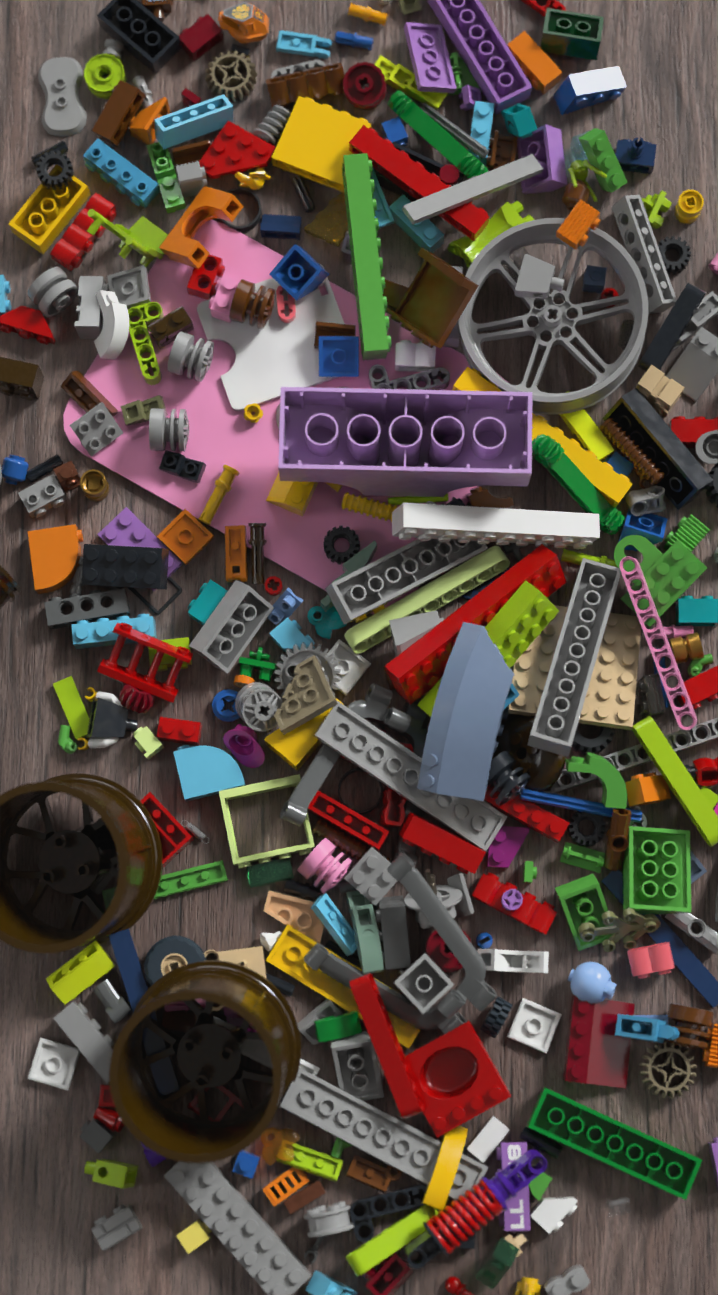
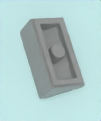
[447,873,474,918]

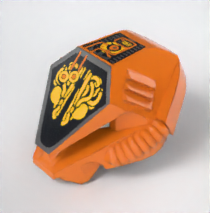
[218,2,269,44]

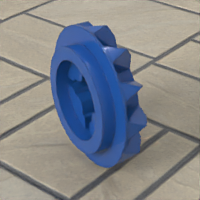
[212,689,240,722]

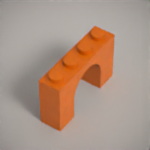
[159,186,244,269]

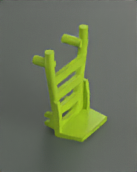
[87,209,168,267]

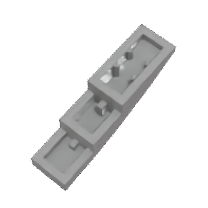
[672,291,718,352]

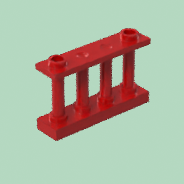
[97,622,193,703]

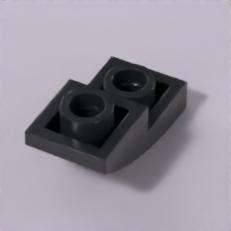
[159,450,206,483]

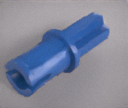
[335,31,374,50]

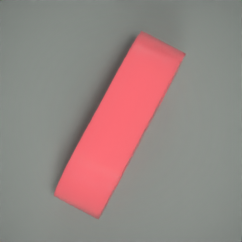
[276,285,296,323]

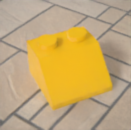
[266,473,318,517]

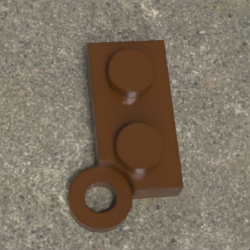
[346,1155,402,1193]

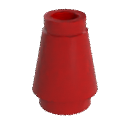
[93,1106,125,1132]

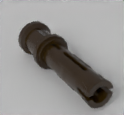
[248,523,266,584]

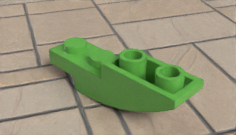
[146,142,186,213]

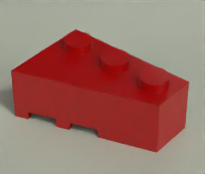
[140,792,194,867]

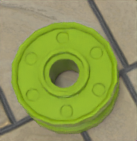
[84,54,127,99]

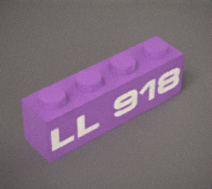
[496,1141,530,1231]

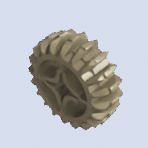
[205,50,257,103]
[639,1041,697,1099]

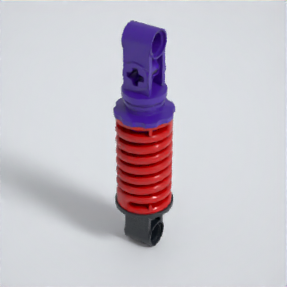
[403,1150,547,1269]

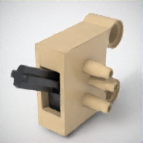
[204,946,295,1011]

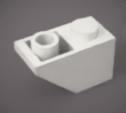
[530,1197,577,1234]

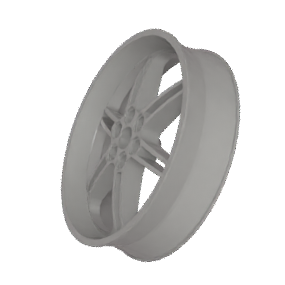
[458,218,648,415]

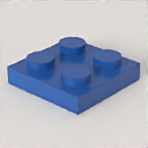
[319,336,359,377]

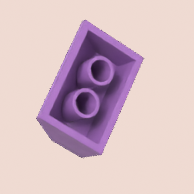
[517,124,567,194]

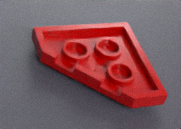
[199,120,276,179]

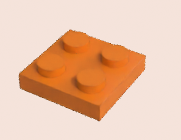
[157,509,214,565]

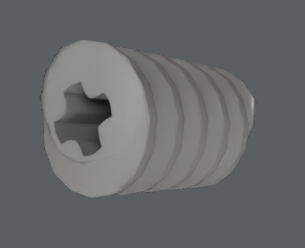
[253,105,291,144]

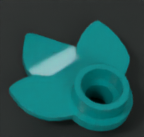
[307,606,347,639]

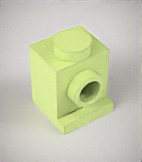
[132,726,164,760]

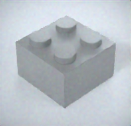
[394,953,454,1015]

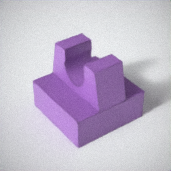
[459,85,482,111]

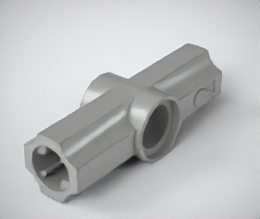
[664,913,718,954]

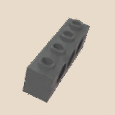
[44,587,131,630]

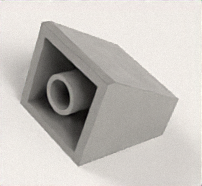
[389,610,444,657]

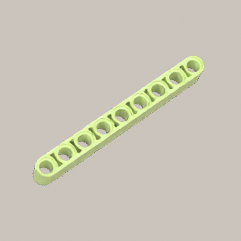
[344,546,510,654]

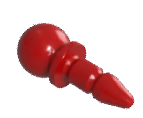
[445,1276,474,1295]

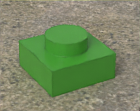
[522,861,537,884]

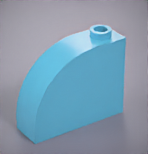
[174,745,246,802]

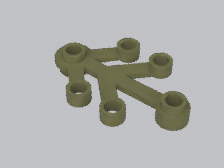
[578,908,660,952]

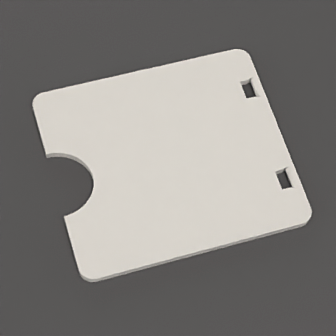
[197,264,345,411]

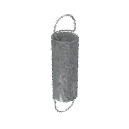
[181,820,210,844]

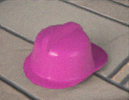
[223,724,265,768]

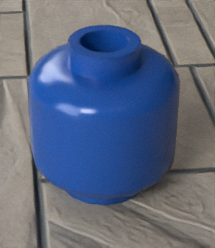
[1,454,29,485]

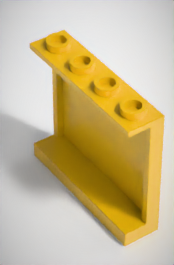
[272,96,371,193]

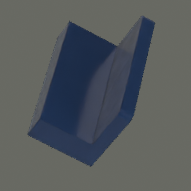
[260,214,302,240]

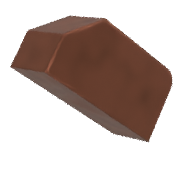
[284,1180,326,1214]

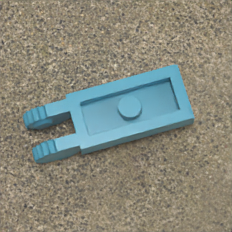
[276,30,332,58]

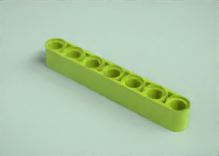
[632,716,718,847]

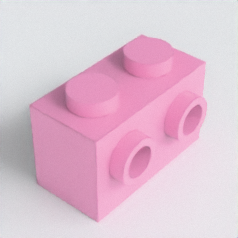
[209,273,241,323]

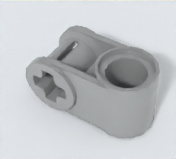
[625,486,666,516]

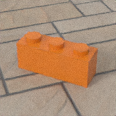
[507,31,562,95]

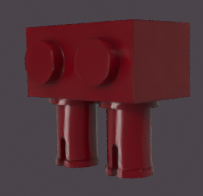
[361,1253,414,1295]

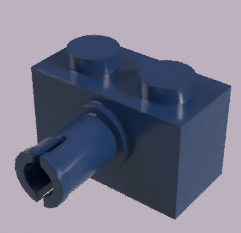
[615,137,656,174]

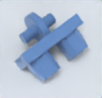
[268,587,304,625]

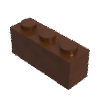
[92,80,146,147]

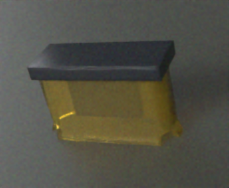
[231,44,250,58]

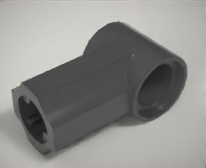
[93,979,133,1024]

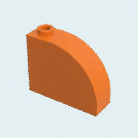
[28,524,83,594]

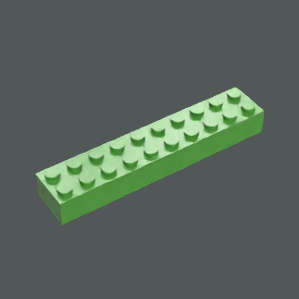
[342,153,392,361]

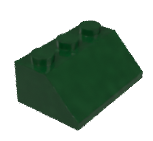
[540,8,604,60]

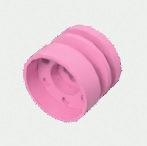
[297,838,352,894]

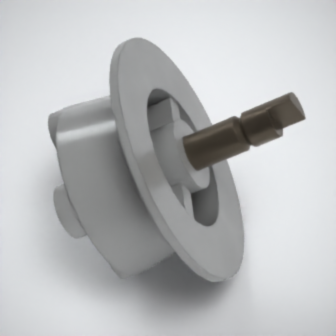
[404,869,463,928]

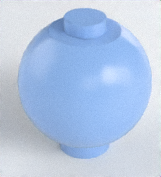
[568,962,617,1004]

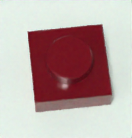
[181,87,201,108]

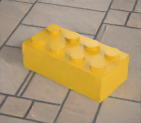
[9,164,91,254]

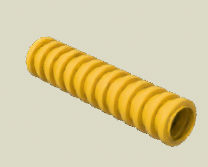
[341,492,398,523]

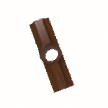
[604,808,631,871]

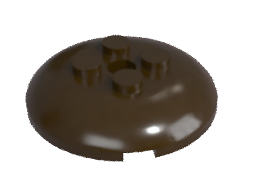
[492,715,566,795]

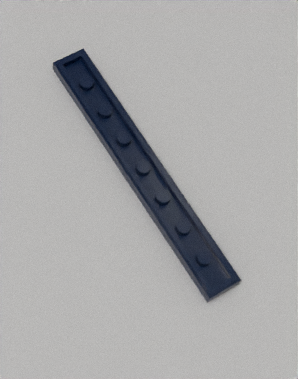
[601,870,718,1008]
[109,929,180,1097]

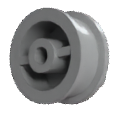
[304,1201,354,1237]

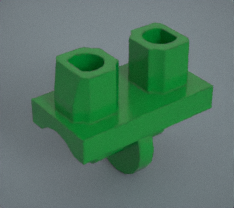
[239,647,277,682]

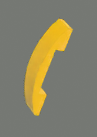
[422,1126,468,1211]

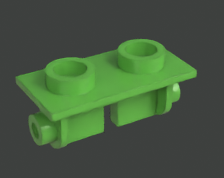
[560,842,605,873]

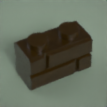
[148,306,194,349]

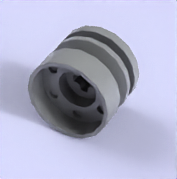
[167,331,214,382]
[149,408,189,451]
[235,682,283,731]

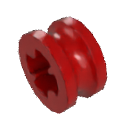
[600,288,619,308]
[264,576,283,596]

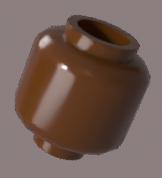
[562,180,590,211]

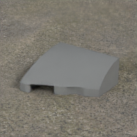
[297,999,343,1045]

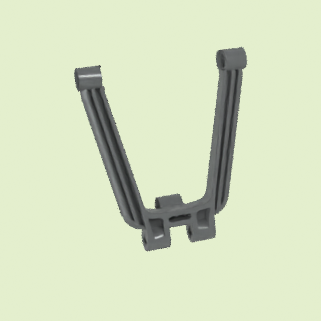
[280,683,427,866]
[304,853,497,1034]

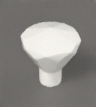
[260,931,282,952]

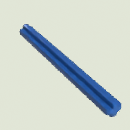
[520,789,642,823]

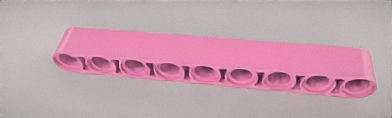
[619,556,697,730]

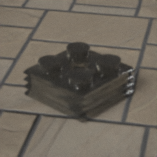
[636,673,666,719]

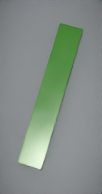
[102,860,228,911]

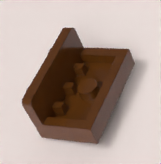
[486,130,518,171]

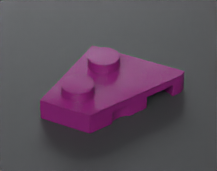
[487,826,530,868]

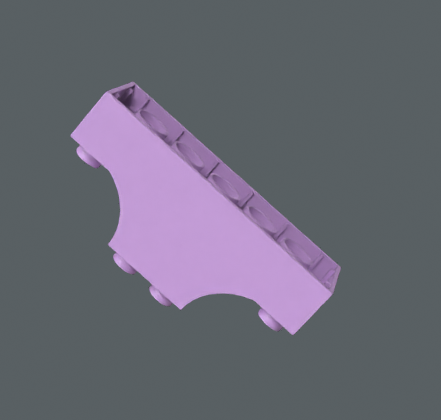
[278,387,532,497]

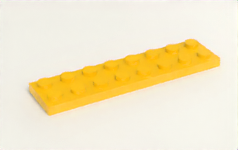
[266,924,420,1049]

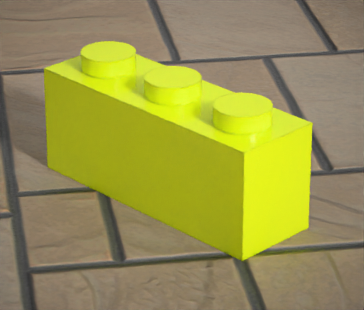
[46,940,115,1005]

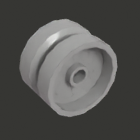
[27,267,78,318]

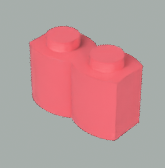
[627,942,675,979]

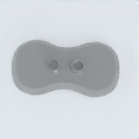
[38,57,87,137]

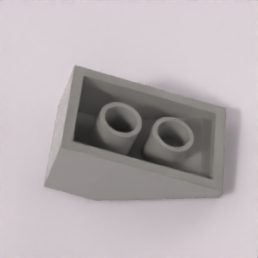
[666,327,718,402]
[331,1030,384,1101]

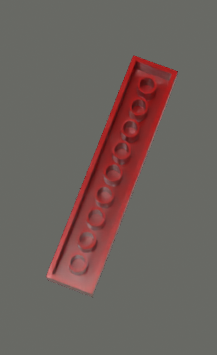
[385,544,567,704]

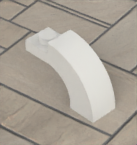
[94,290,129,360]
[477,949,549,973]

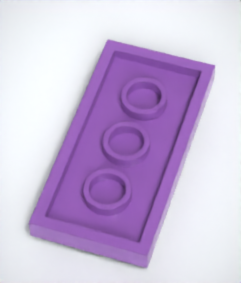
[404,22,457,93]
[97,507,182,592]

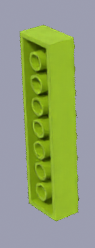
[418,581,559,717]

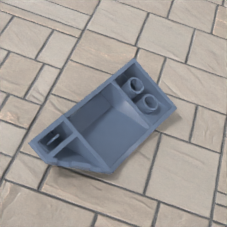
[417,622,515,801]

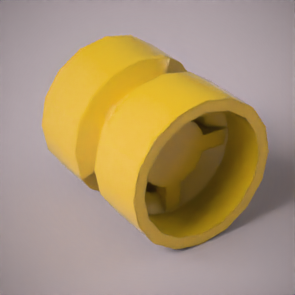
[674,190,704,224]

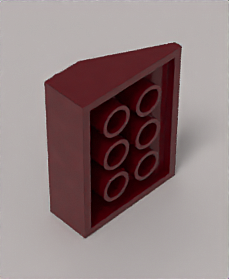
[563,995,635,1088]

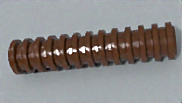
[600,417,665,486]
[312,818,390,862]

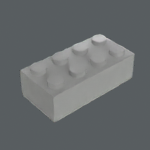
[189,580,274,674]

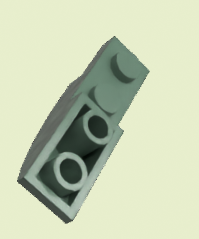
[346,891,384,975]

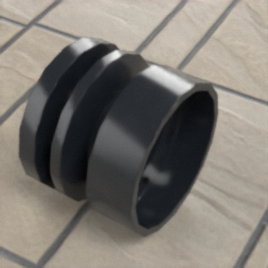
[486,751,531,806]

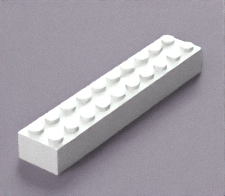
[392,503,600,549]

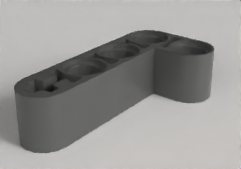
[369,365,450,390]

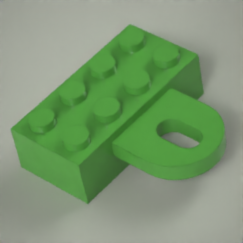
[614,535,708,627]

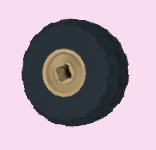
[144,936,207,987]

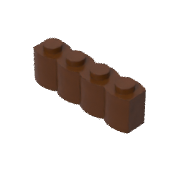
[266,63,344,107]

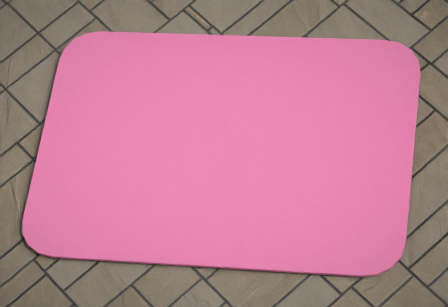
[63,220,509,615]

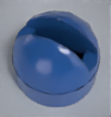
[476,932,493,949]

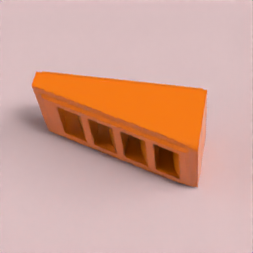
[262,1167,310,1207]

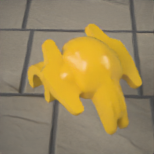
[235,167,270,190]

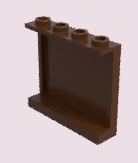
[386,247,479,349]

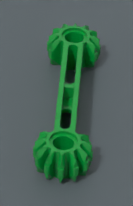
[387,90,488,179]
[532,434,625,535]

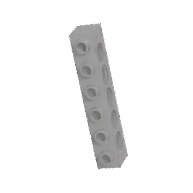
[612,195,677,314]

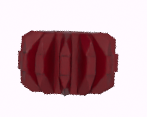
[118,684,155,713]

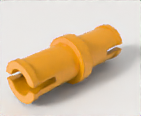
[348,3,388,26]

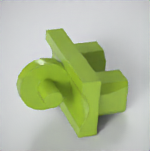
[641,190,672,229]

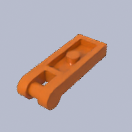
[225,525,248,583]

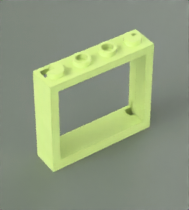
[219,774,315,868]

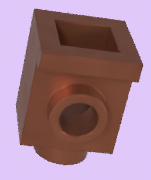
[53,460,81,493]

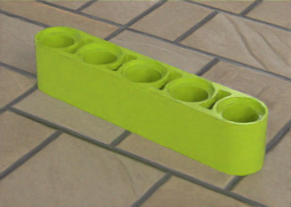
[346,1205,438,1276]

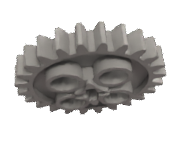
[274,642,341,696]

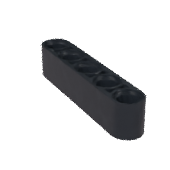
[638,283,706,371]

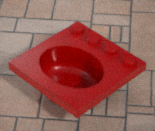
[405,1020,511,1137]

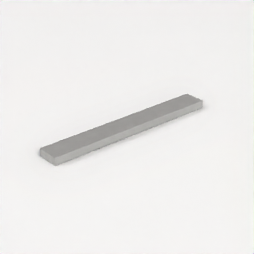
[402,154,543,225]

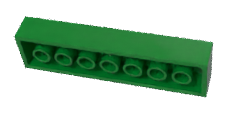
[526,1087,702,1200]

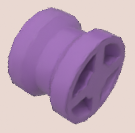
[501,889,523,911]

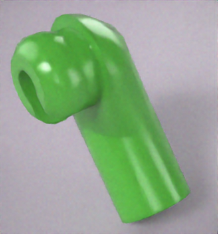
[330,1137,353,1159]

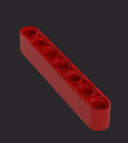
[350,973,425,1119]

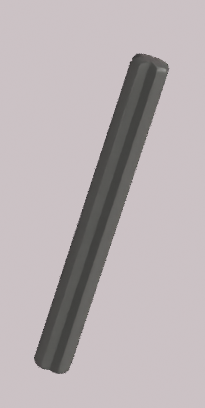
[420,103,489,158]

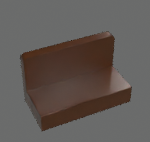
[171,140,211,170]
[314,322,356,348]

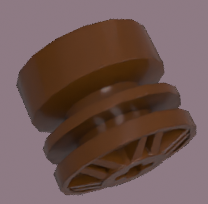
[229,279,275,329]
[664,1004,714,1049]

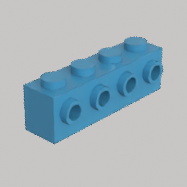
[83,138,160,209]

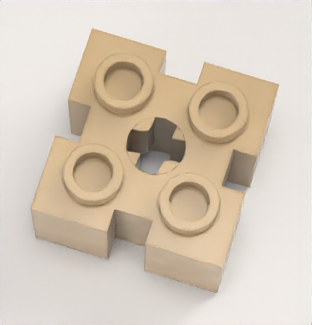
[636,365,685,418]

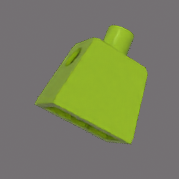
[84,1159,138,1189]

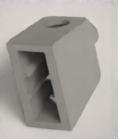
[515,254,565,299]

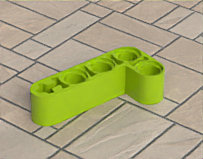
[128,302,164,385]

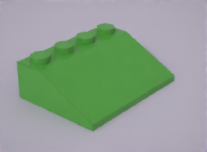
[623,826,691,915]

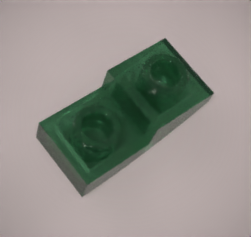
[246,858,294,888]

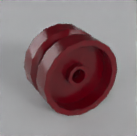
[343,62,387,110]
[425,929,471,973]

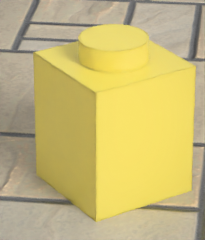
[176,1219,212,1254]

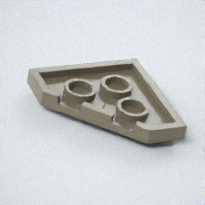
[274,655,338,735]

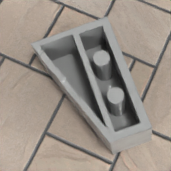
[75,276,109,339]

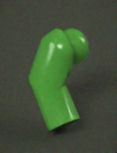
[688,654,714,677]
[58,725,77,754]

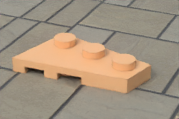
[264,890,324,944]

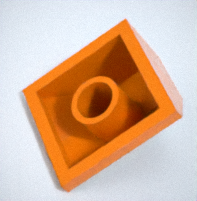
[129,97,170,145]

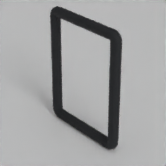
[128,576,182,615]

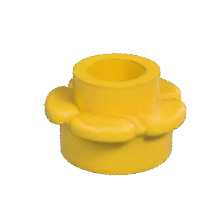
[243,403,263,423]

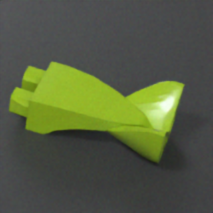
[447,201,534,269]

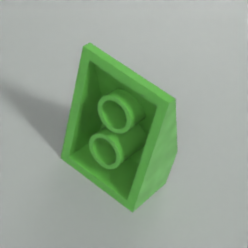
[555,874,615,951]

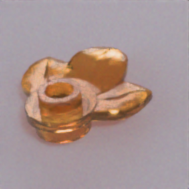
[261,1127,301,1166]

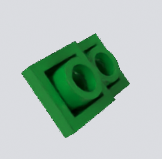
[314,1011,362,1042]

